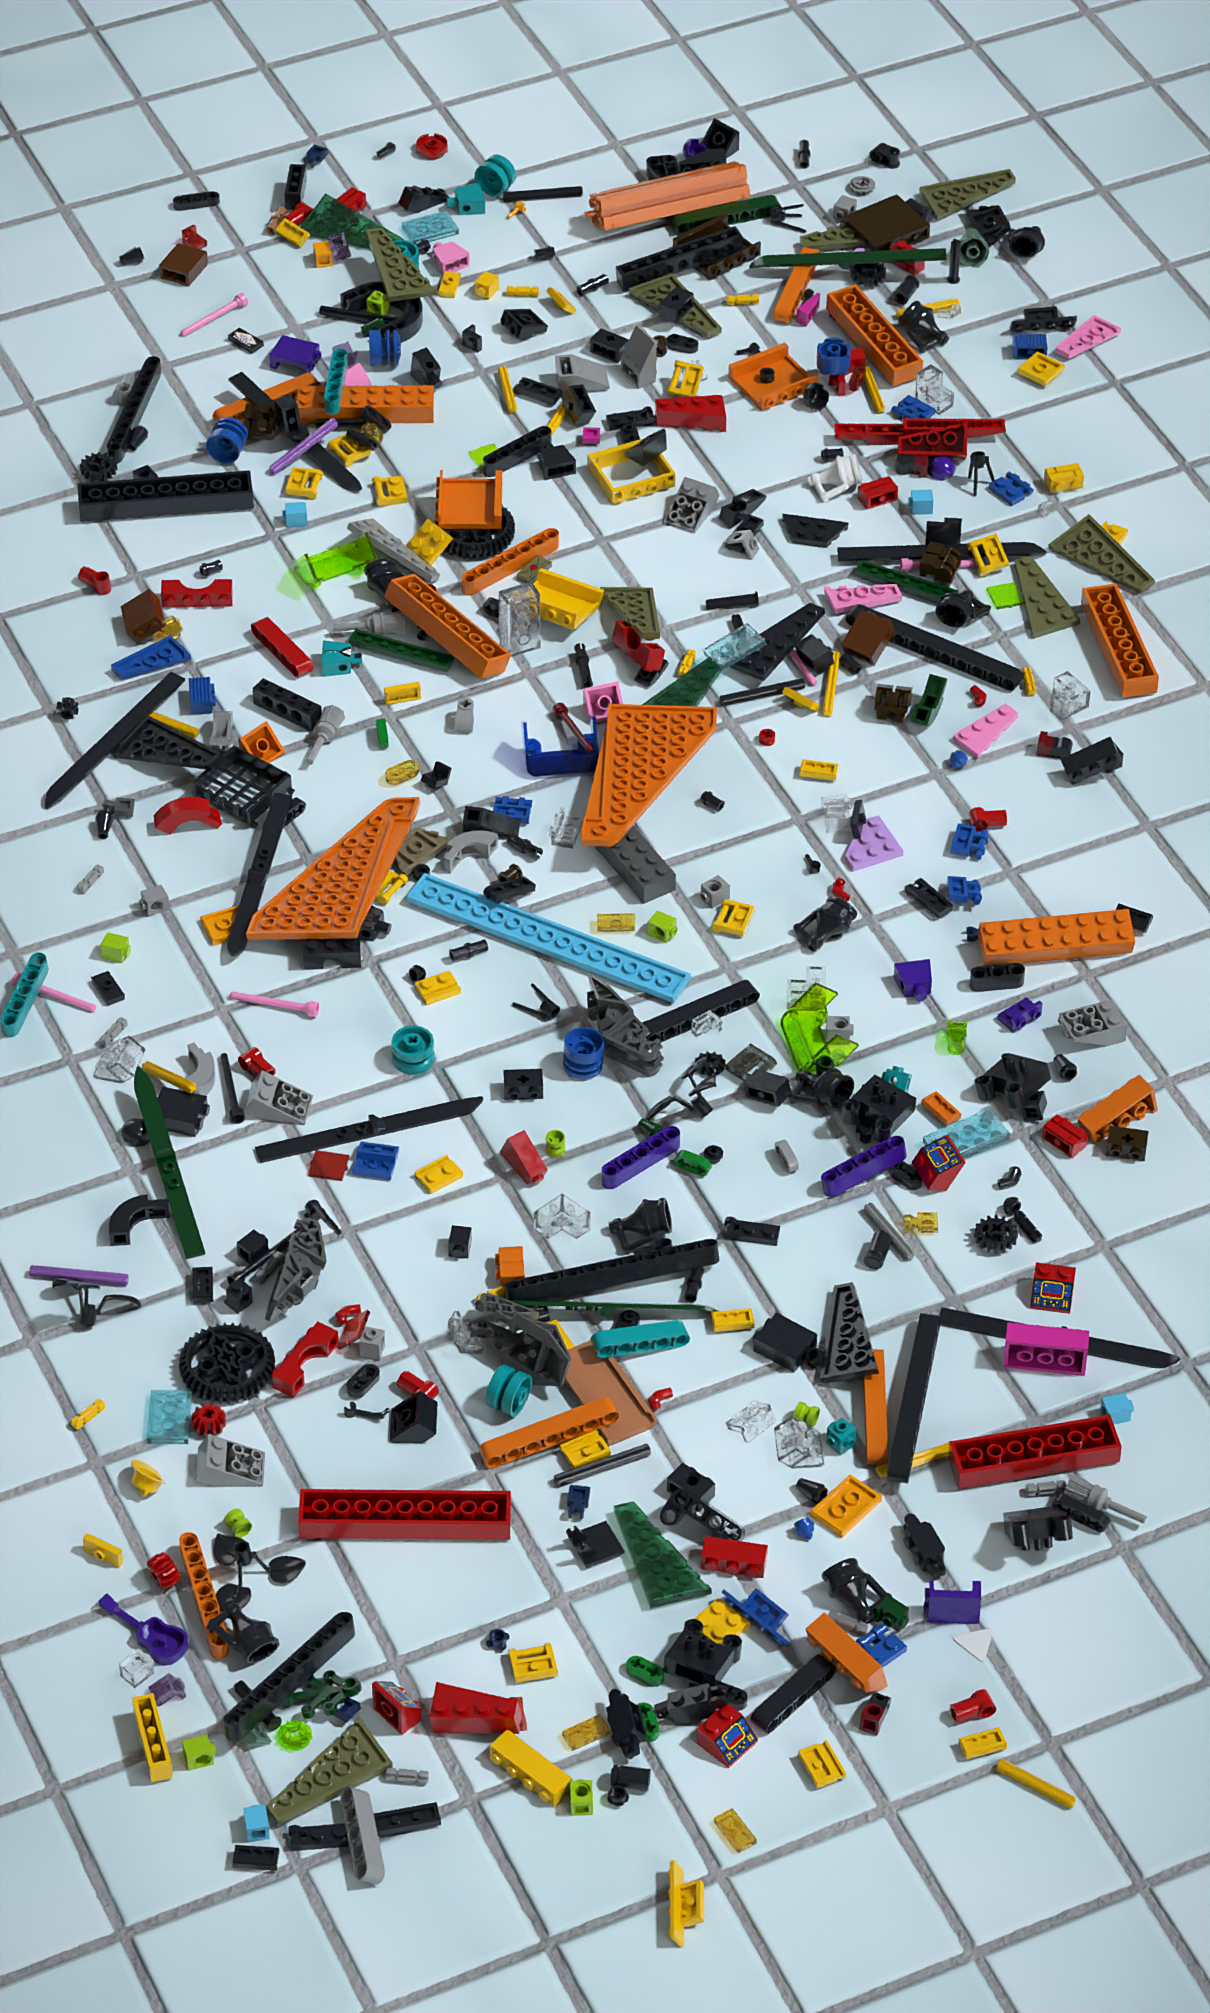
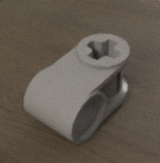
[454,698,474,732]

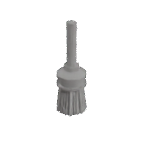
[333,611,405,635]
[306,704,346,765]
[1064,1474,1147,1524]

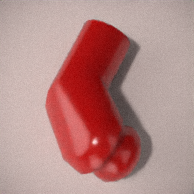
[970,685,987,706]
[832,877,850,902]
[335,1304,361,1324]
[648,1387,673,1410]

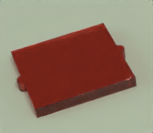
[309,1150,349,1181]
[337,1309,370,1350]

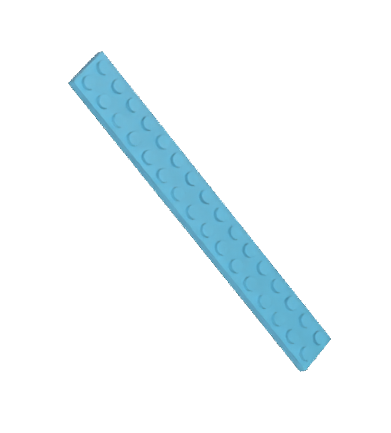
[406,873,691,1003]

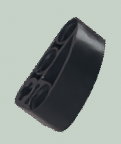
[646,155,680,180]

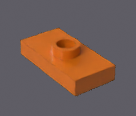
[921,1091,962,1127]

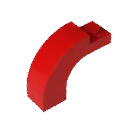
[828,348,866,396]
[153,797,222,835]

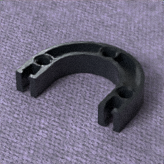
[340,281,423,343]

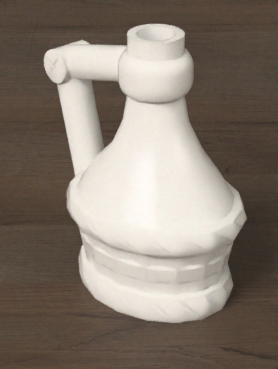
[808,454,863,502]

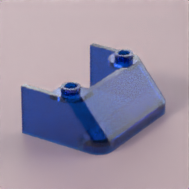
[521,715,599,777]

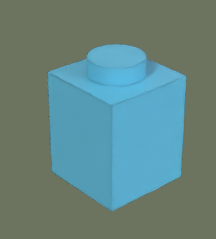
[908,489,934,515]
[282,502,307,528]
[1100,1393,1134,1425]
[243,1805,270,1842]

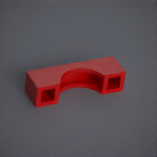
[161,579,233,607]
[611,621,665,672]
[271,1321,339,1398]

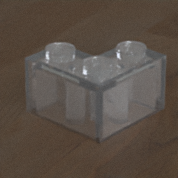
[915,364,954,415]
[1050,671,1091,721]
[820,794,852,833]
[786,966,826,1010]
[534,1193,590,1239]

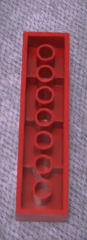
[948,1415,1122,1489]

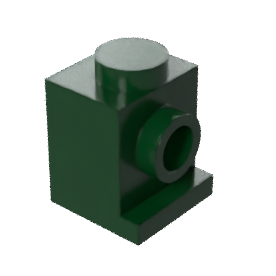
[874,1595,909,1631]

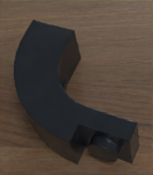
[109,1194,169,1246]

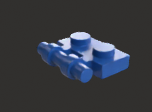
[891,395,936,419]
[989,471,1034,506]
[493,796,533,824]
[950,823,989,860]
[947,876,982,905]
[856,1623,907,1668]

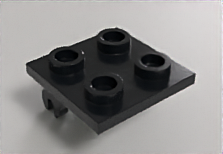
[566,1521,625,1568]

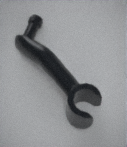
[344,1401,390,1420]

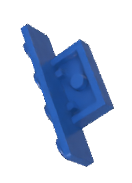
[721,1588,790,1647]

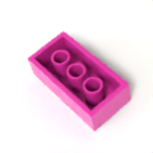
[1003,1322,1090,1376]

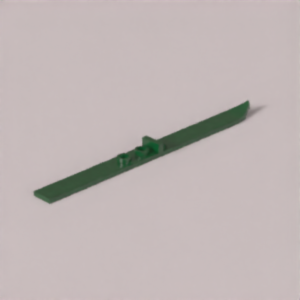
[749,248,946,270]
[134,1066,206,1259]
[509,1300,718,1316]

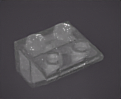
[93,1035,146,1084]
[774,1416,824,1469]

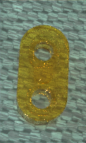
[385,760,419,785]

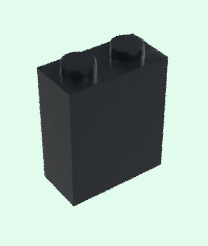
[157,1087,210,1137]
[752,1312,817,1372]

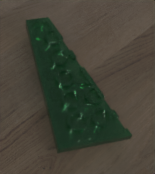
[300,193,404,249]
[642,658,723,707]
[614,1501,712,1609]

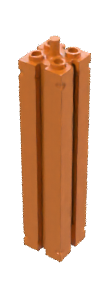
[584,161,751,231]

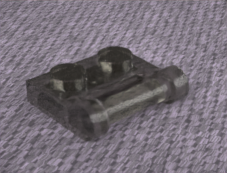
[725,1043,777,1082]

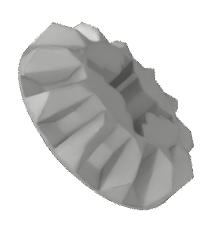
[849,176,875,195]

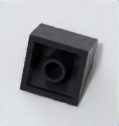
[389,1391,438,1443]

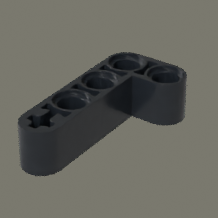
[660,1489,745,1541]

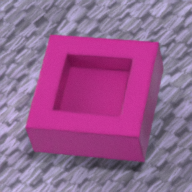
[582,427,600,444]

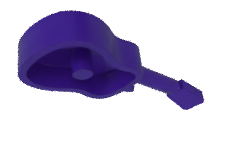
[99,1594,188,1666]

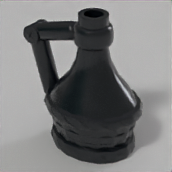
[1008,226,1045,258]
[898,300,950,353]
[364,558,405,612]
[935,590,991,628]
[793,896,858,952]
[788,1068,854,1108]
[609,1198,672,1254]
[821,1558,892,1624]
[207,1600,280,1664]

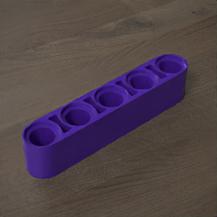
[602,1126,680,1189]
[821,1136,907,1197]

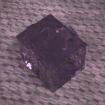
[328,233,352,261]

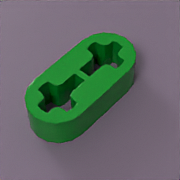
[376,718,389,748]
[674,1150,712,1177]
[626,1656,664,1687]
[637,1702,659,1742]

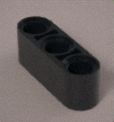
[969,963,1025,992]

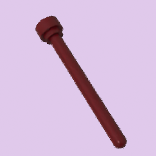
[552,702,593,752]

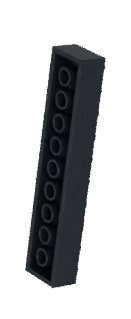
[77,470,254,522]

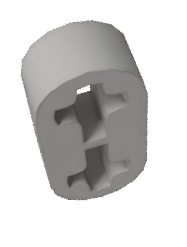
[775,1139,799,1173]

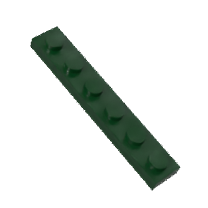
[854,560,959,602]
[348,629,454,672]

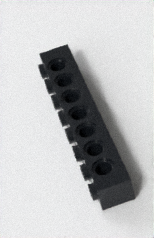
[616,226,743,291]

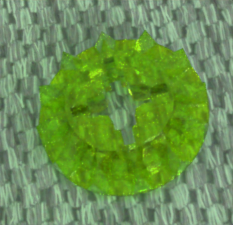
[277,1719,312,1750]

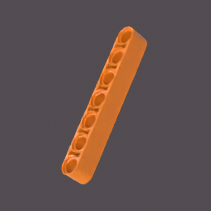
[773,247,820,323]
[212,373,322,423]
[461,528,559,596]
[863,1349,888,1465]
[479,1397,619,1469]
[179,1532,229,1659]

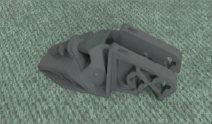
[587,975,664,1076]
[265,1218,327,1321]
[468,1293,571,1387]

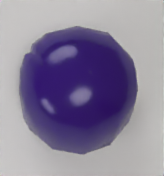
[682,138,706,159]
[928,456,956,481]

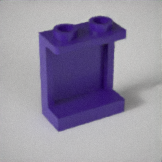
[269,335,322,374]
[923,1580,981,1624]

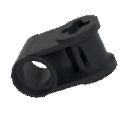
[869,142,900,169]

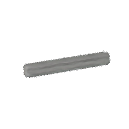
[864,1202,915,1261]

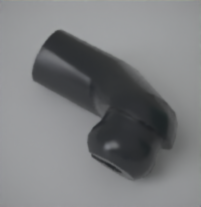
[376,142,396,159]

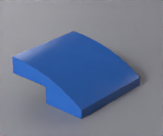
[352,1141,399,1180]

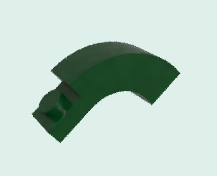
[910,674,948,726]

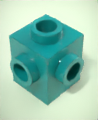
[881,1066,912,1093]
[826,1417,856,1455]

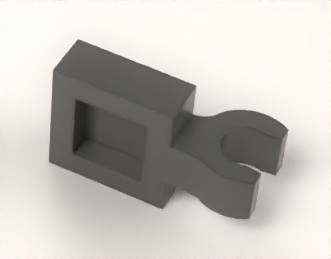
[102,797,135,817]

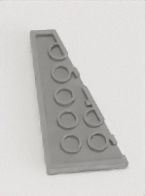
[346,518,441,582]

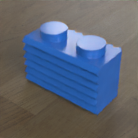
[1012,333,1048,358]
[189,676,216,714]

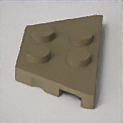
[394,827,455,877]

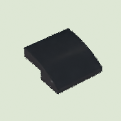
[925,517,962,545]

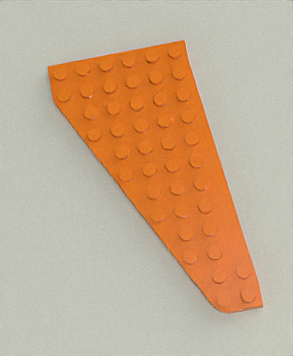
[581,704,717,847]
[246,797,421,940]

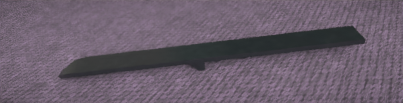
[228,372,362,491]
[837,542,1047,562]
[45,672,185,809]
[227,792,293,956]
[255,1096,484,1163]
[940,1307,1180,1368]

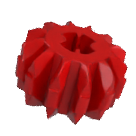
[191,1402,226,1437]
[147,1552,180,1590]

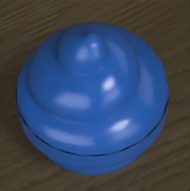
[950,750,968,769]
[794,1517,815,1540]

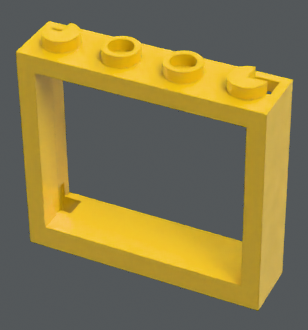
[587,438,675,505]

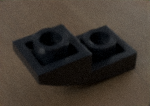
[634,659,669,687]

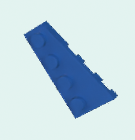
[111,635,191,679]

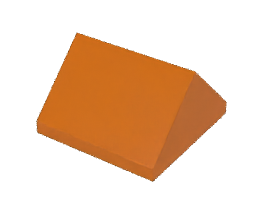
[238,721,285,763]

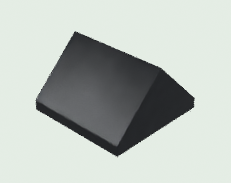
[700,118,740,159]
[624,428,667,467]

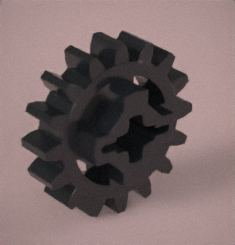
[850,263,886,287]
[80,452,118,482]
[974,1215,1018,1254]

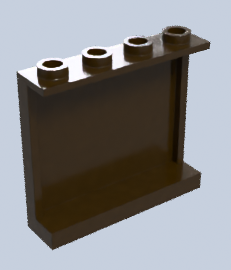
[843,194,930,251]
[673,214,761,280]

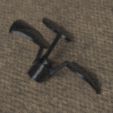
[647,1057,717,1121]
[52,1278,141,1326]
[213,1533,306,1611]

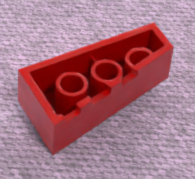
[655,395,726,432]
[898,422,968,459]
[429,1682,522,1734]

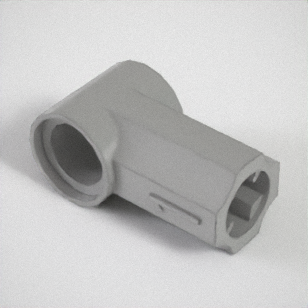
[116,373,137,405]

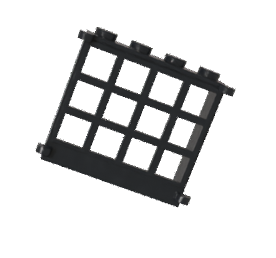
[192,745,295,828]

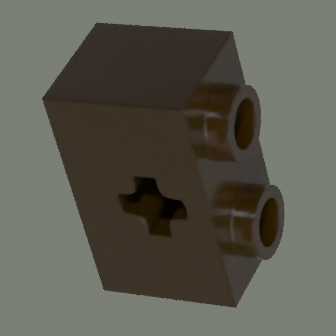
[1105,1126,1149,1161]

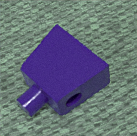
[893,959,932,1002]

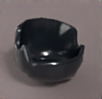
[803,382,829,409]
[121,1117,150,1147]

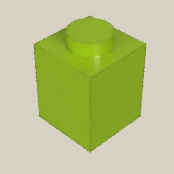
[100,932,131,963]

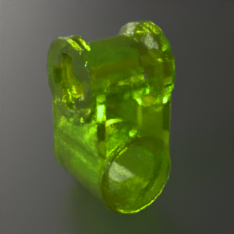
[947,1020,967,1055]

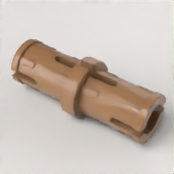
[265,206,287,235]

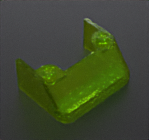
[293,532,378,588]
[780,982,859,1072]

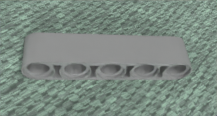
[340,1787,385,1884]

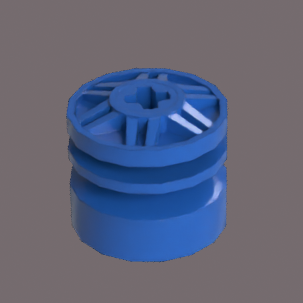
[369,330,401,366]
[205,417,248,463]
[563,1027,605,1079]

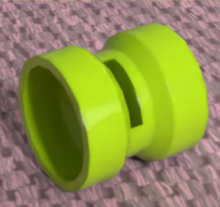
[546,1130,565,1157]
[793,1401,820,1427]
[224,1508,253,1538]

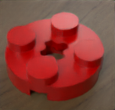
[416,134,448,160]

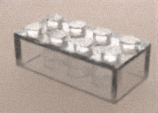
[499,582,541,657]

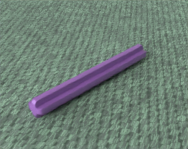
[269,418,338,474]
[29,1265,129,1286]

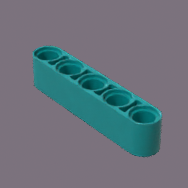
[324,349,348,415]
[0,952,49,1037]
[590,1320,690,1358]

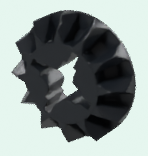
[695,1051,726,1076]

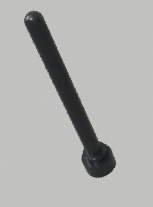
[220,1053,245,1124]
[227,1229,300,1285]

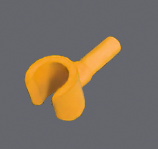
[507,201,526,219]

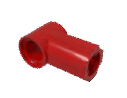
[282,202,316,225]
[78,566,111,595]
[969,807,1007,832]
[238,1047,276,1076]
[397,1371,439,1399]
[950,1689,997,1723]

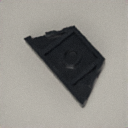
[964,205,1011,247]
[782,513,849,548]

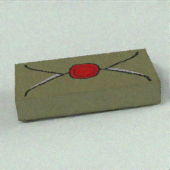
[517,555,552,585]

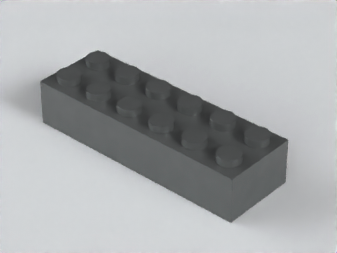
[594,826,676,904]

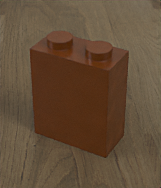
[159,243,208,287]
[120,589,166,644]
[841,610,895,666]

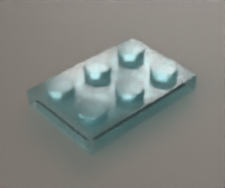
[402,211,459,244]
[702,623,766,671]
[146,1390,193,1444]

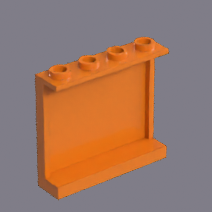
[728,343,818,411]
[435,470,503,529]

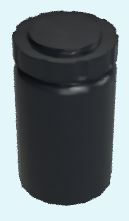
[906,198,934,223]
[893,275,919,305]
[864,1231,892,1269]
[610,1765,651,1791]

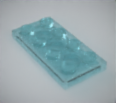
[922,1108,1010,1159]

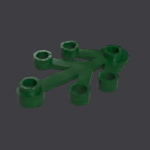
[281,1670,362,1719]

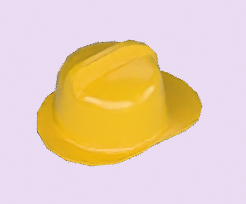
[131,1460,166,1496]

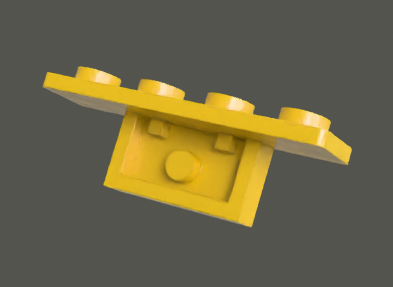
[668,1860,704,1947]

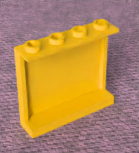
[511,568,604,630]

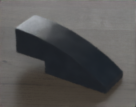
[719,489,767,526]

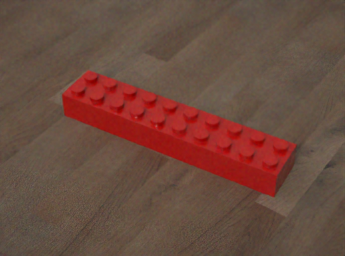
[298,1489,511,1540]

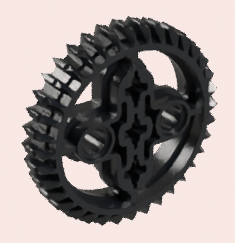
[434,504,515,560]
[179,1322,275,1405]

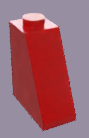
[500,1130,548,1185]

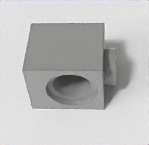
[833,195,857,221]
[700,875,730,908]
[139,884,170,916]
[826,1016,854,1043]
[359,1326,385,1361]

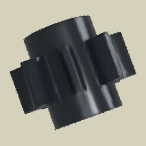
[56,697,79,719]

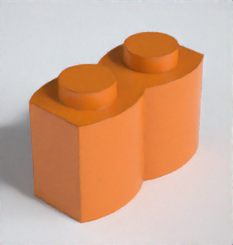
[495,1246,525,1286]

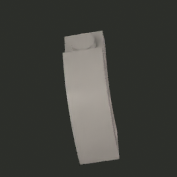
[209,711,233,751]
[443,831,498,874]
[185,1042,215,1096]

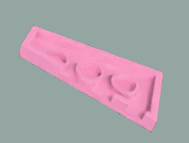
[1055,315,1121,359]
[824,584,902,614]
[953,703,1018,760]

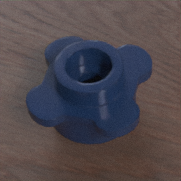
[486,1629,510,1651]

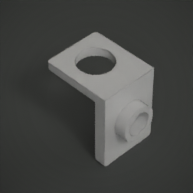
[727,530,760,559]

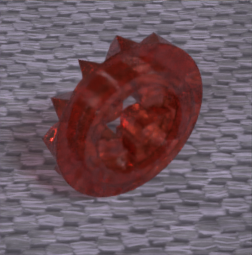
[849,365,866,392]

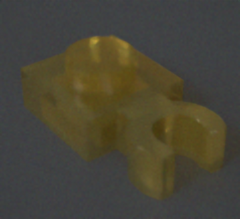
[903,1212,938,1233]

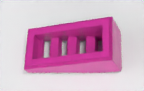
[796,293,820,326]

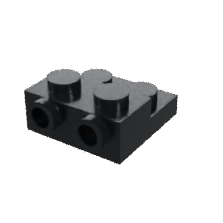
[500,309,548,339]

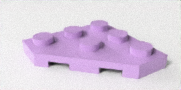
[845,815,904,872]

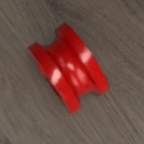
[759,729,775,746]

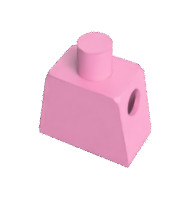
[433,241,470,276]

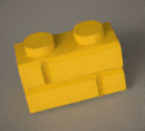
[1044,463,1084,493]

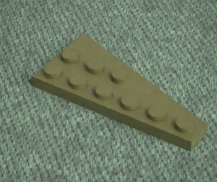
[919,169,1016,220]
[800,223,869,250]
[366,228,438,302]
[629,273,722,338]
[1048,514,1155,593]
[1015,556,1080,639]
[600,587,660,641]
[267,1717,393,1826]

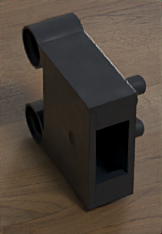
[975,1053,1051,1109]
[841,1074,917,1143]
[1003,1506,1073,1551]
[663,1619,742,1687]

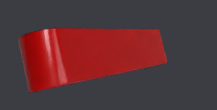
[251,617,313,677]

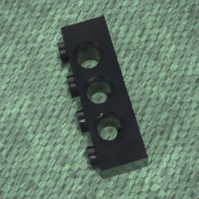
[252,678,322,732]

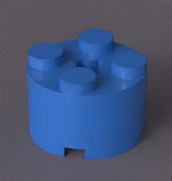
[816,338,851,375]

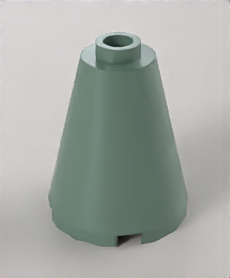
[960,228,989,267]

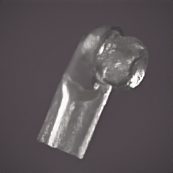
[938,304,961,319]
[1037,499,1055,518]

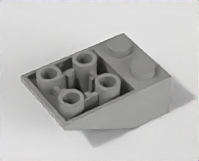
[621,324,657,389]
[555,354,610,393]
[664,477,720,533]
[1059,999,1127,1046]
[244,1070,314,1125]
[196,1434,265,1487]

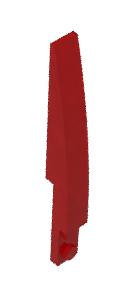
[834,418,1006,445]

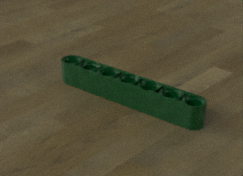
[671,195,782,235]

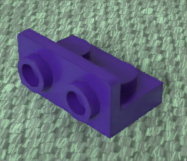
[997,997,1043,1032]

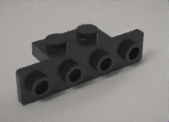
[1009,306,1077,332]

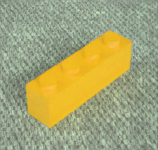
[132,1693,173,1783]
[490,1729,572,1807]

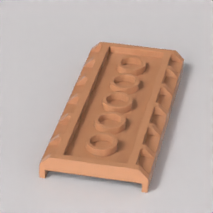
[564,1341,657,1445]

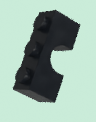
[303,938,361,970]

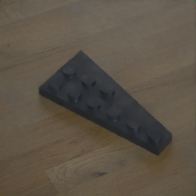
[720,603,825,681]
[112,715,224,770]
[820,1282,879,1384]

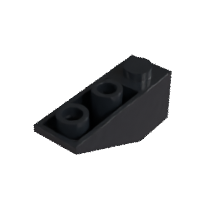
[678,148,726,173]
[398,185,450,213]
[463,806,521,838]

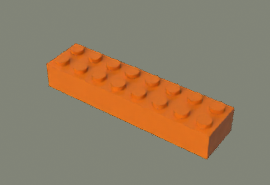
[826,284,923,386]
[297,385,434,424]
[384,574,511,679]
[1081,583,1159,698]
[977,909,1135,966]

